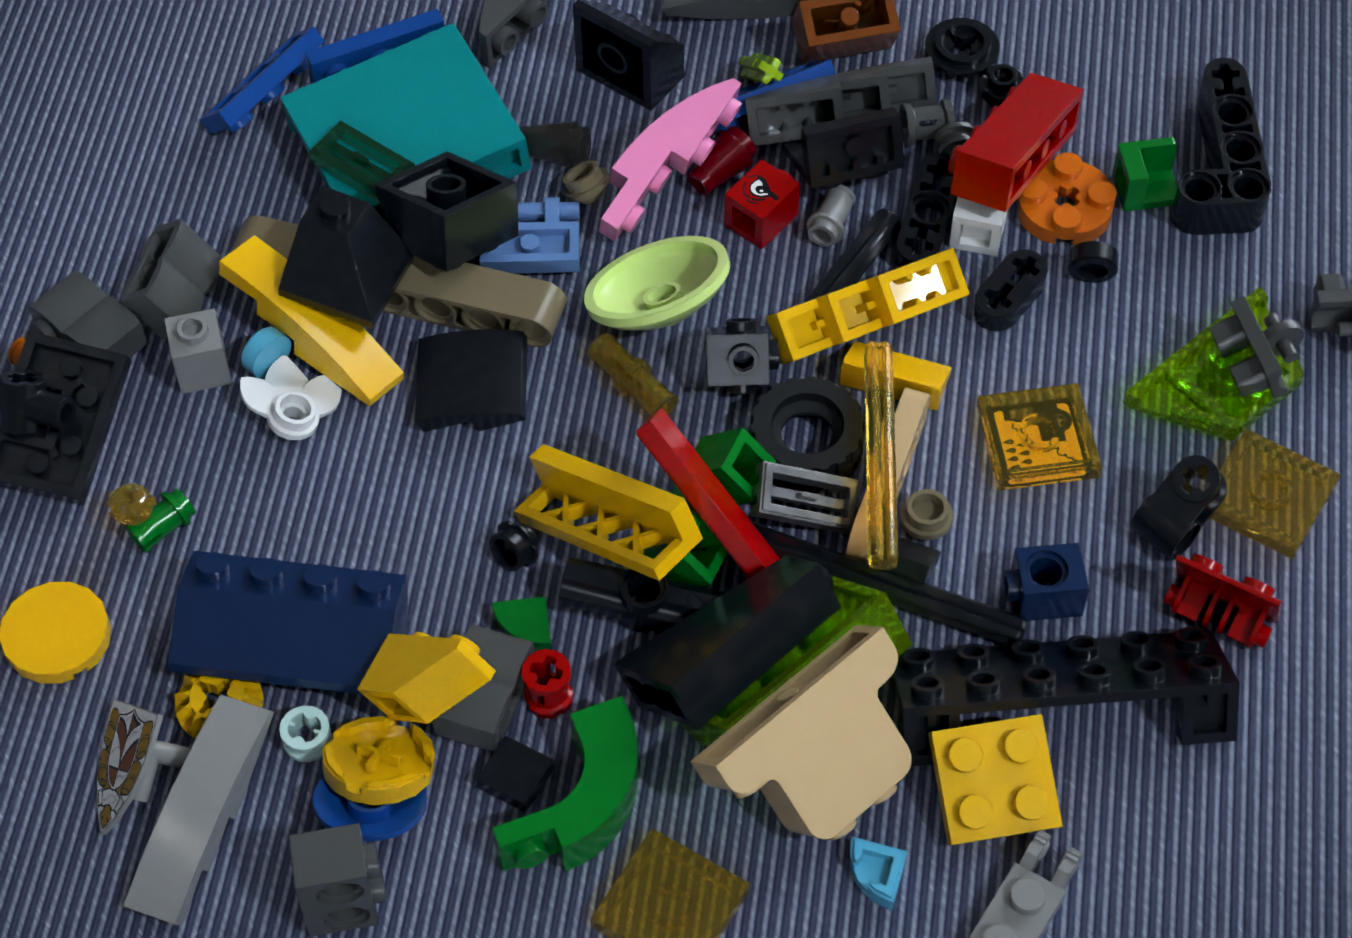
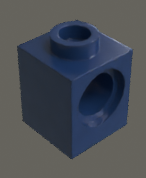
[1003,542,1089,621]

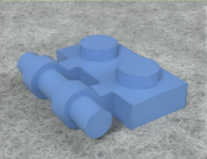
[480,197,580,274]

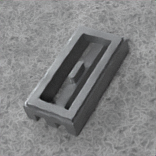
[751,461,859,534]

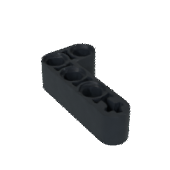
[1171,58,1271,235]

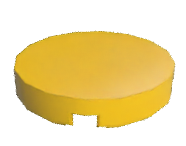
[0,582,112,684]
[322,716,435,805]

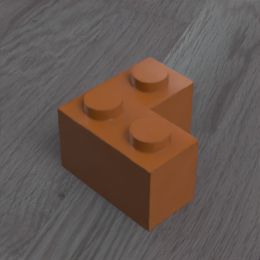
[792,0,901,64]

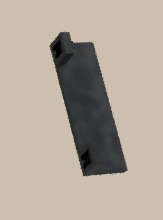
[892,627,1240,766]

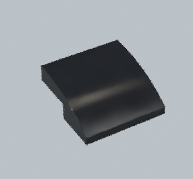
[415,329,527,432]

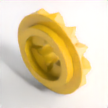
[174,674,264,739]

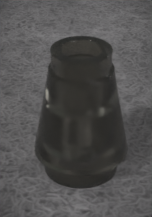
[520,121,591,169]

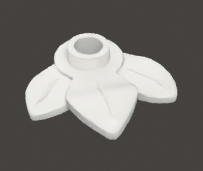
[240,355,342,440]

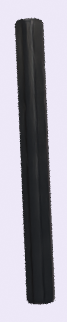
[752,522,1027,645]

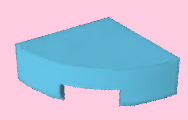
[849,836,908,910]

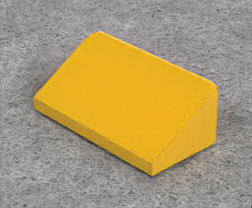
[840,341,952,411]

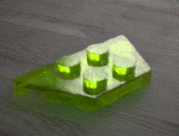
[1123,287,1305,441]

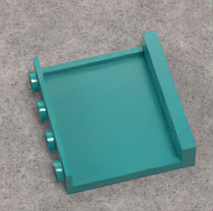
[280,23,532,230]

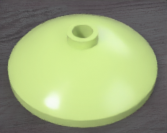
[584,236,730,330]

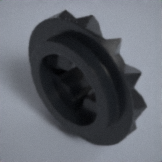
[925,18,1000,81]

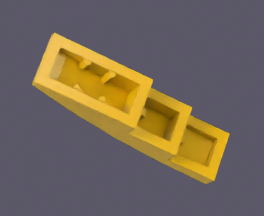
[219,235,404,406]
[766,247,970,364]

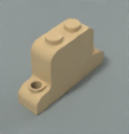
[690,625,912,840]

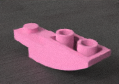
[599,78,742,242]

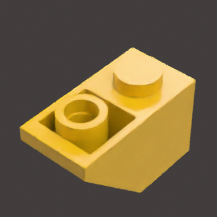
[357,632,496,724]

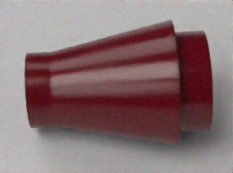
[687,126,758,196]

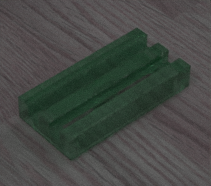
[308,120,415,204]

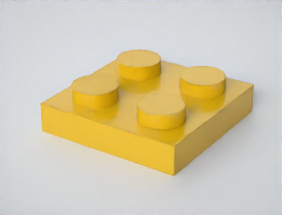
[928,714,1063,846]

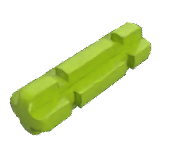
[737,52,784,85]

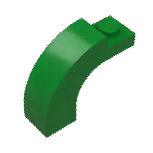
[492,696,639,872]

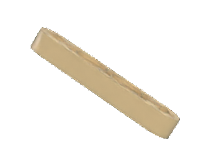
[846,387,931,564]

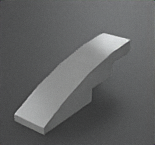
[123,694,274,926]

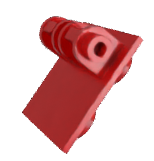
[1163,553,1282,649]

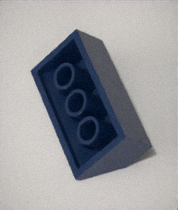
[168,551,409,694]

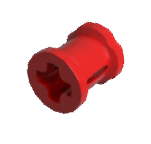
[521,649,574,719]

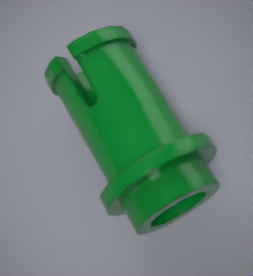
[125,488,196,554]

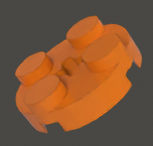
[1017,152,1117,246]

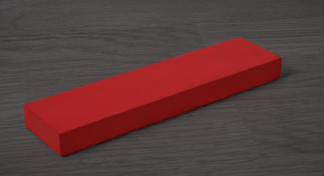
[636,407,780,578]

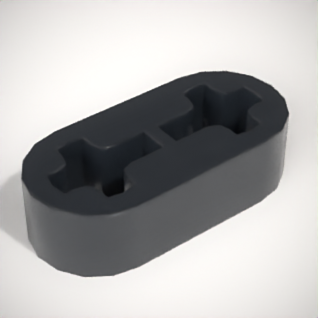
[974,249,1048,332]

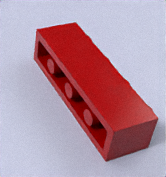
[948,73,1084,212]

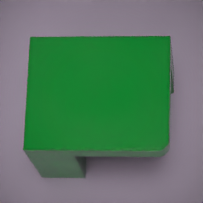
[1112,137,1177,212]

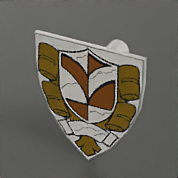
[97,699,190,835]

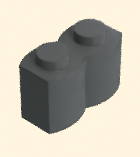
[121,219,221,339]
[28,271,148,358]
[432,624,535,752]

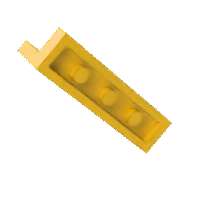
[514,444,703,581]

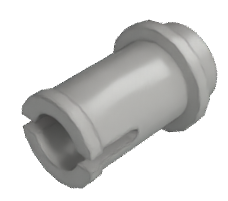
[807,184,856,247]

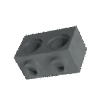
[289,823,387,937]

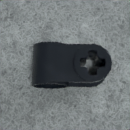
[1130,455,1228,560]

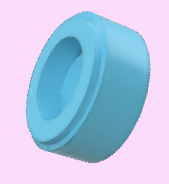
[241,327,291,379]

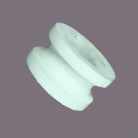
[279,705,333,763]

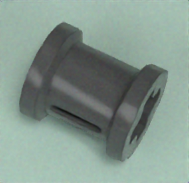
[899,98,955,147]

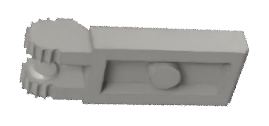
[969,830,1084,938]

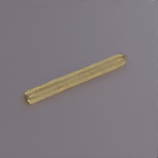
[864,341,898,571]

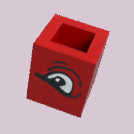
[724,159,800,249]

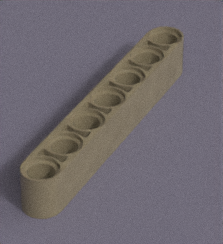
[229,215,567,347]

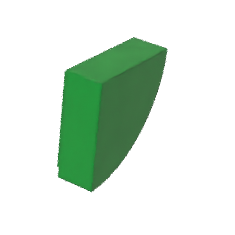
[492,596,552,651]

